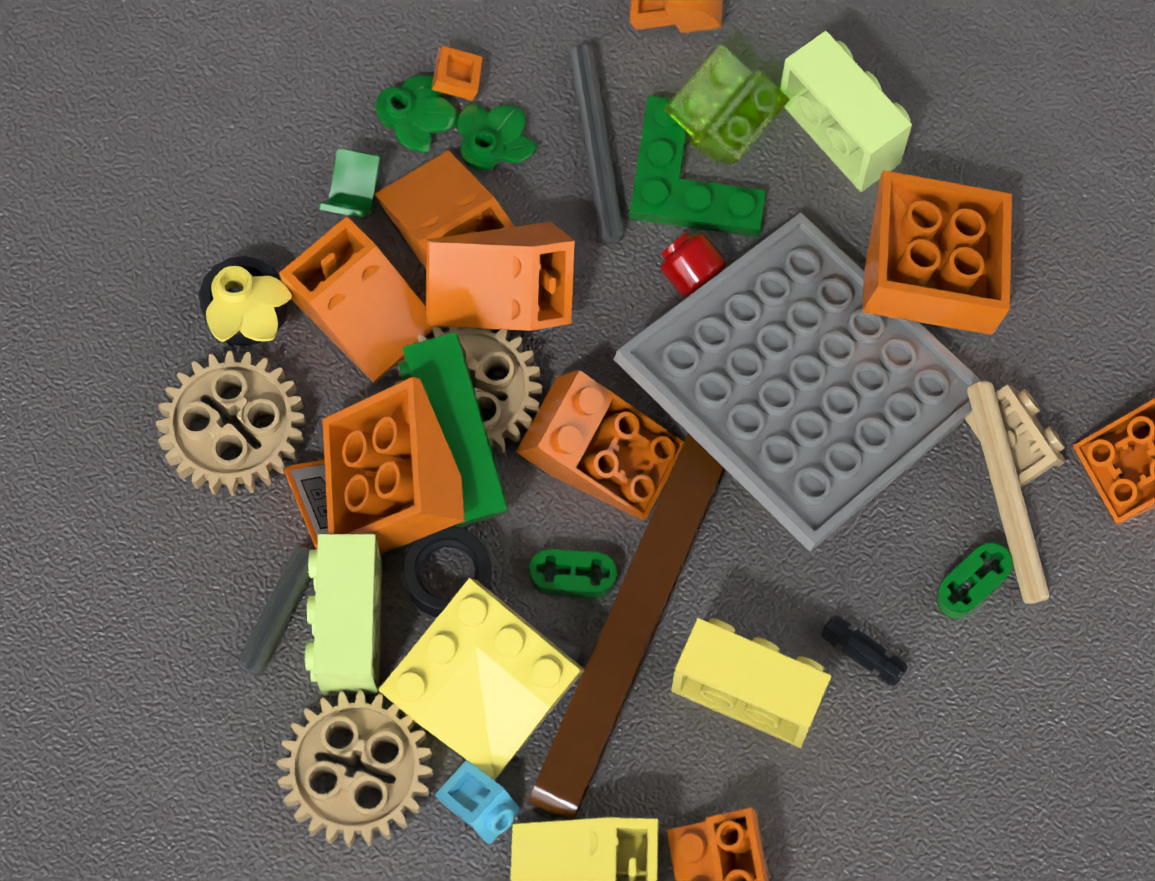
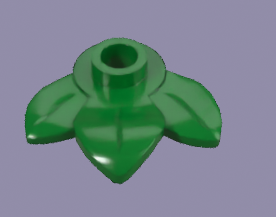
[375,75,459,153]
[457,103,538,171]

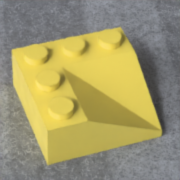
[379,578,585,780]

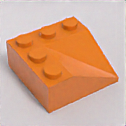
[862,170,1012,335]
[322,377,464,554]

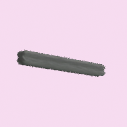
[570,44,623,244]

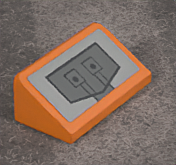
[283,459,328,550]

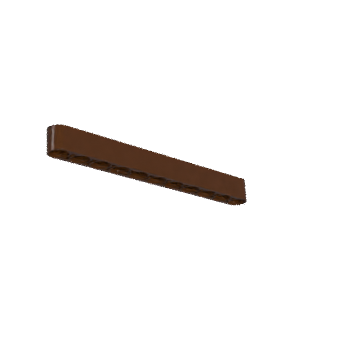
[529,433,725,820]

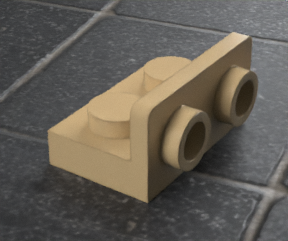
[965,384,1066,488]

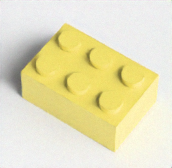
[671,618,832,748]

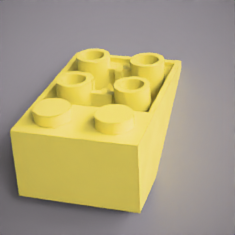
[510,818,658,881]

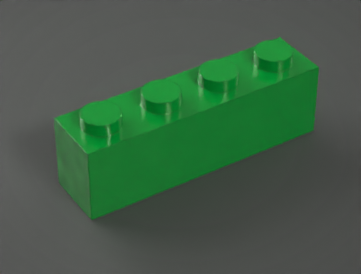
[398,332,510,528]

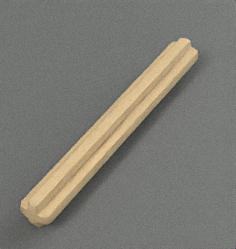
[967,381,1050,604]

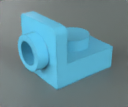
[435,760,520,844]

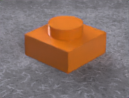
[432,45,483,101]

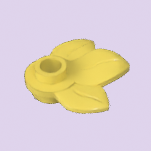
[206,266,292,342]

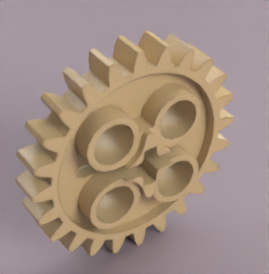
[395,326,542,453]
[156,351,306,496]
[277,690,433,848]

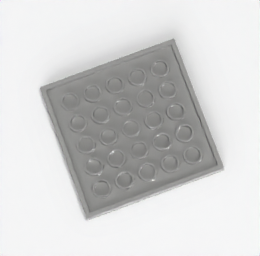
[614,212,981,552]

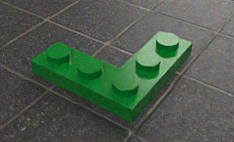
[629,96,766,237]

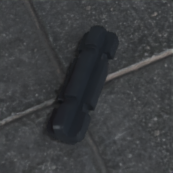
[821,615,908,687]

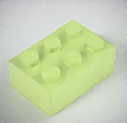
[778,31,912,192]
[305,534,382,696]

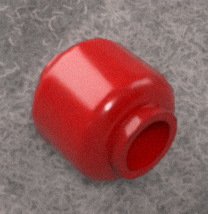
[660,231,726,298]

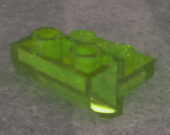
[663,44,790,164]

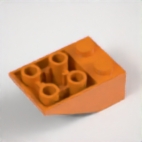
[375,150,515,269]
[279,216,439,383]
[426,221,575,331]
[516,370,684,521]
[1073,398,1155,525]

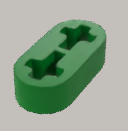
[936,543,1013,619]
[529,549,617,599]

